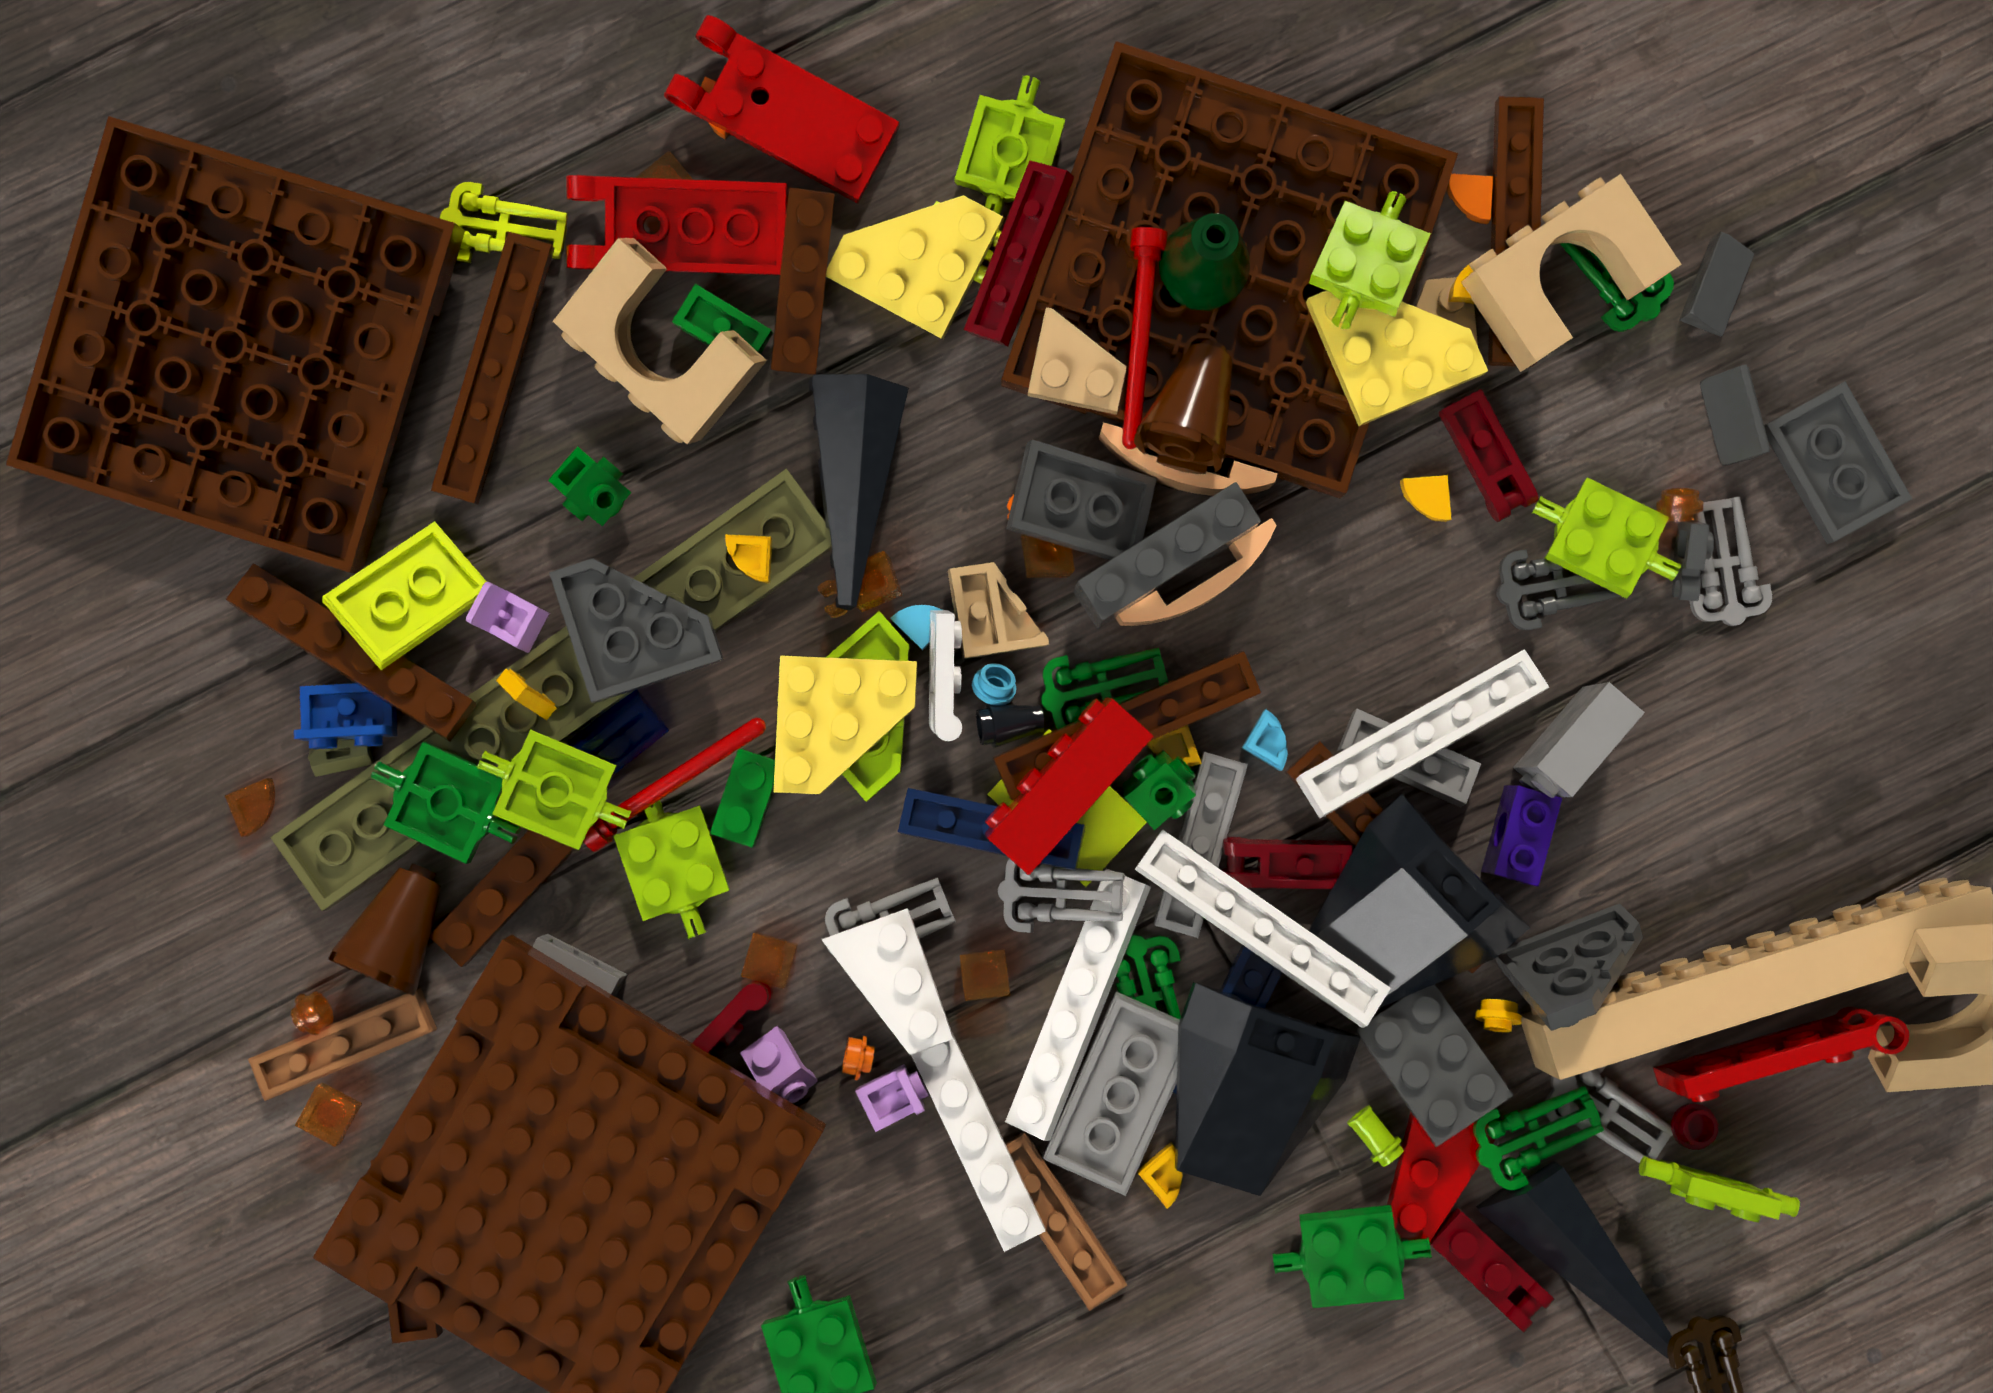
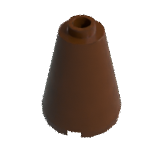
[1134,340,1233,474]
[328,863,441,996]

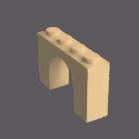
[1461,174,1682,372]
[553,238,767,444]
[1868,924,1993,1092]

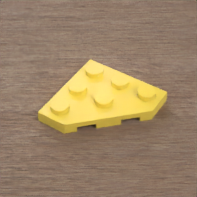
[826,195,1005,339]
[1306,291,1488,426]
[774,656,917,794]

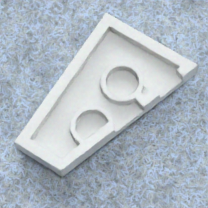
[822,908,954,1055]

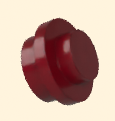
[1671,1103,1718,1150]

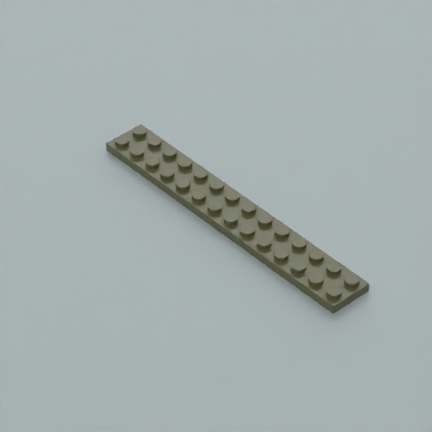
[270,468,832,911]

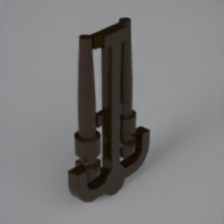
[1667,1315,1744,1393]

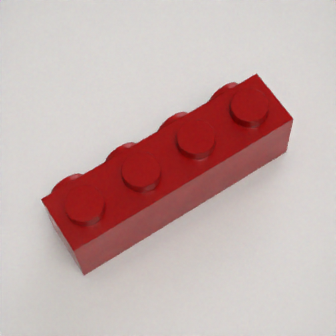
[984,697,1154,875]

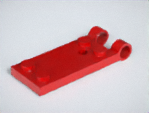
[664,15,900,204]
[566,175,788,275]
[1653,1006,1909,1102]

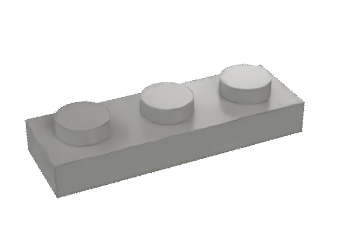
[1336,709,1481,808]

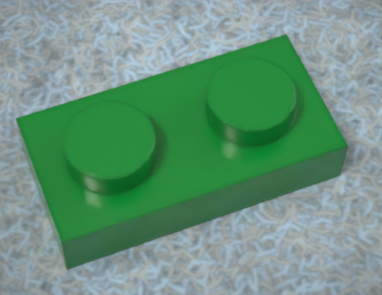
[672,284,773,354]
[710,748,775,848]

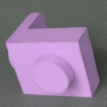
[466,582,550,653]
[740,1026,817,1103]
[855,1064,929,1132]

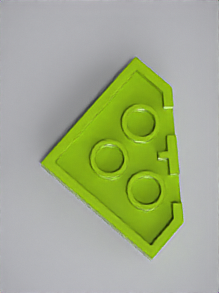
[777,611,910,802]

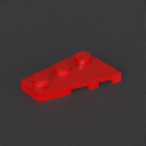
[1387,1111,1500,1242]

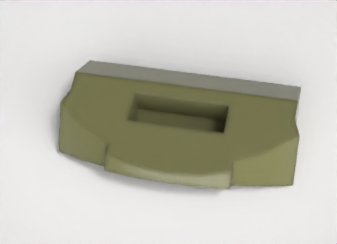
[308,739,373,777]

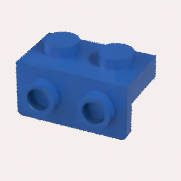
[294,683,397,749]

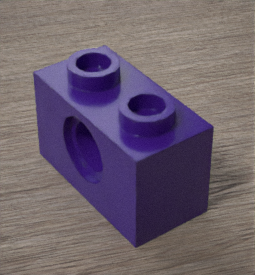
[1481,785,1562,887]

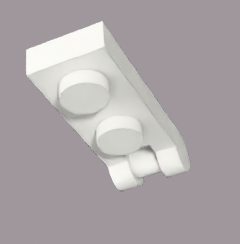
[929,610,962,741]

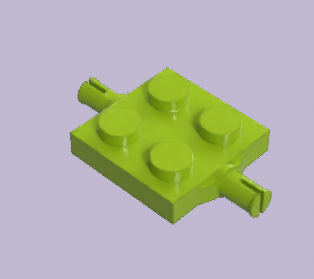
[955,75,1065,215]
[1309,191,1431,329]
[1532,477,1682,599]
[477,729,632,850]
[613,800,730,939]
[1639,1156,1800,1223]

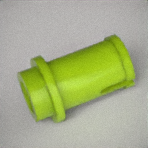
[1347,1105,1404,1167]

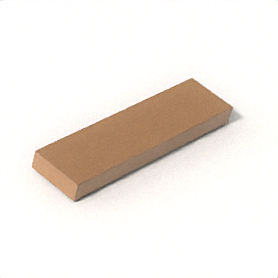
[248,988,437,1101]
[1005,1131,1127,1311]

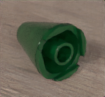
[1159,213,1250,311]

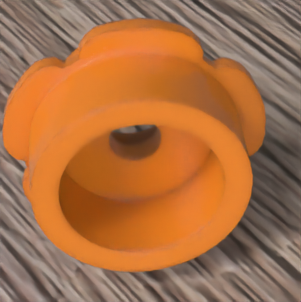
[842,1035,875,1080]

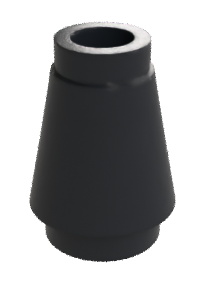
[976,704,1044,748]

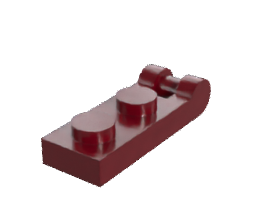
[1438,389,1539,522]
[1222,837,1352,889]
[692,979,773,1053]
[1430,1208,1555,1333]

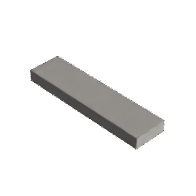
[1154,752,1248,938]

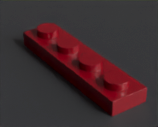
[964,160,1074,347]

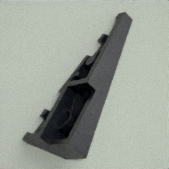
[809,374,909,611]
[1476,1161,1672,1359]

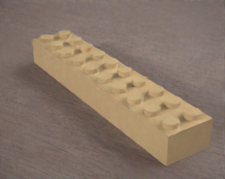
[1521,878,1993,1080]

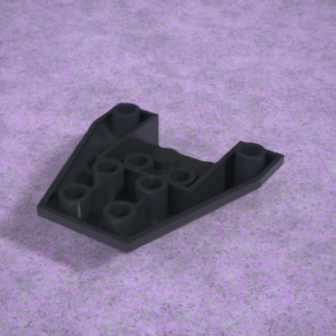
[1308,793,1530,1008]
[1175,982,1361,1196]

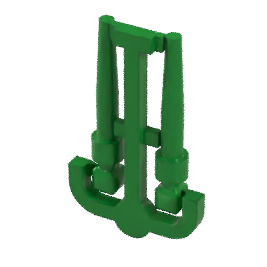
[1559,243,1674,332]
[1041,648,1168,729]
[1116,934,1181,1020]
[1473,1086,1604,1190]

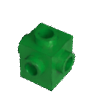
[548,446,632,526]
[1123,750,1196,830]

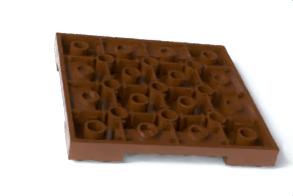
[1001,41,1458,499]
[6,116,465,573]
[313,935,826,1393]

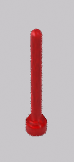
[1122,227,1168,449]
[583,718,766,852]

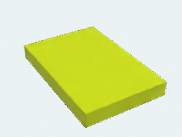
[322,521,487,670]
[987,729,1147,887]

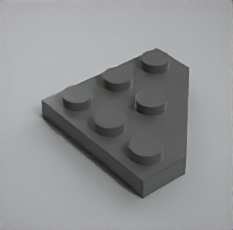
[549,558,724,703]
[1496,903,1643,1031]

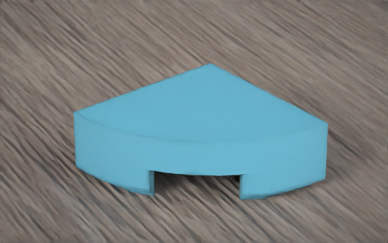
[890,605,942,651]
[1242,709,1288,771]

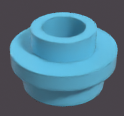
[972,663,1017,706]

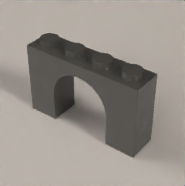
[1074,482,1261,630]

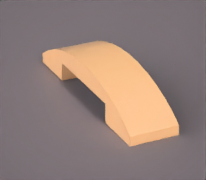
[1099,422,1277,496]
[1116,518,1277,626]

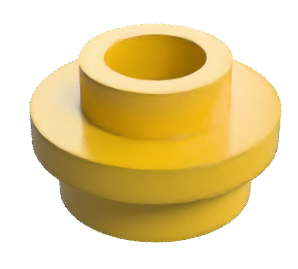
[1475,999,1522,1032]

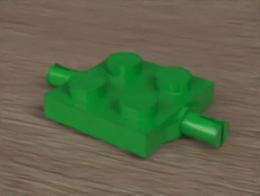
[371,742,521,864]
[1273,1205,1432,1308]
[761,1275,877,1393]

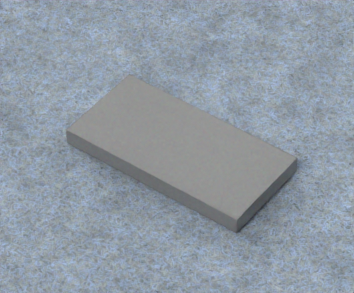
[1042,992,1180,1196]

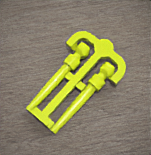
[440,182,568,263]

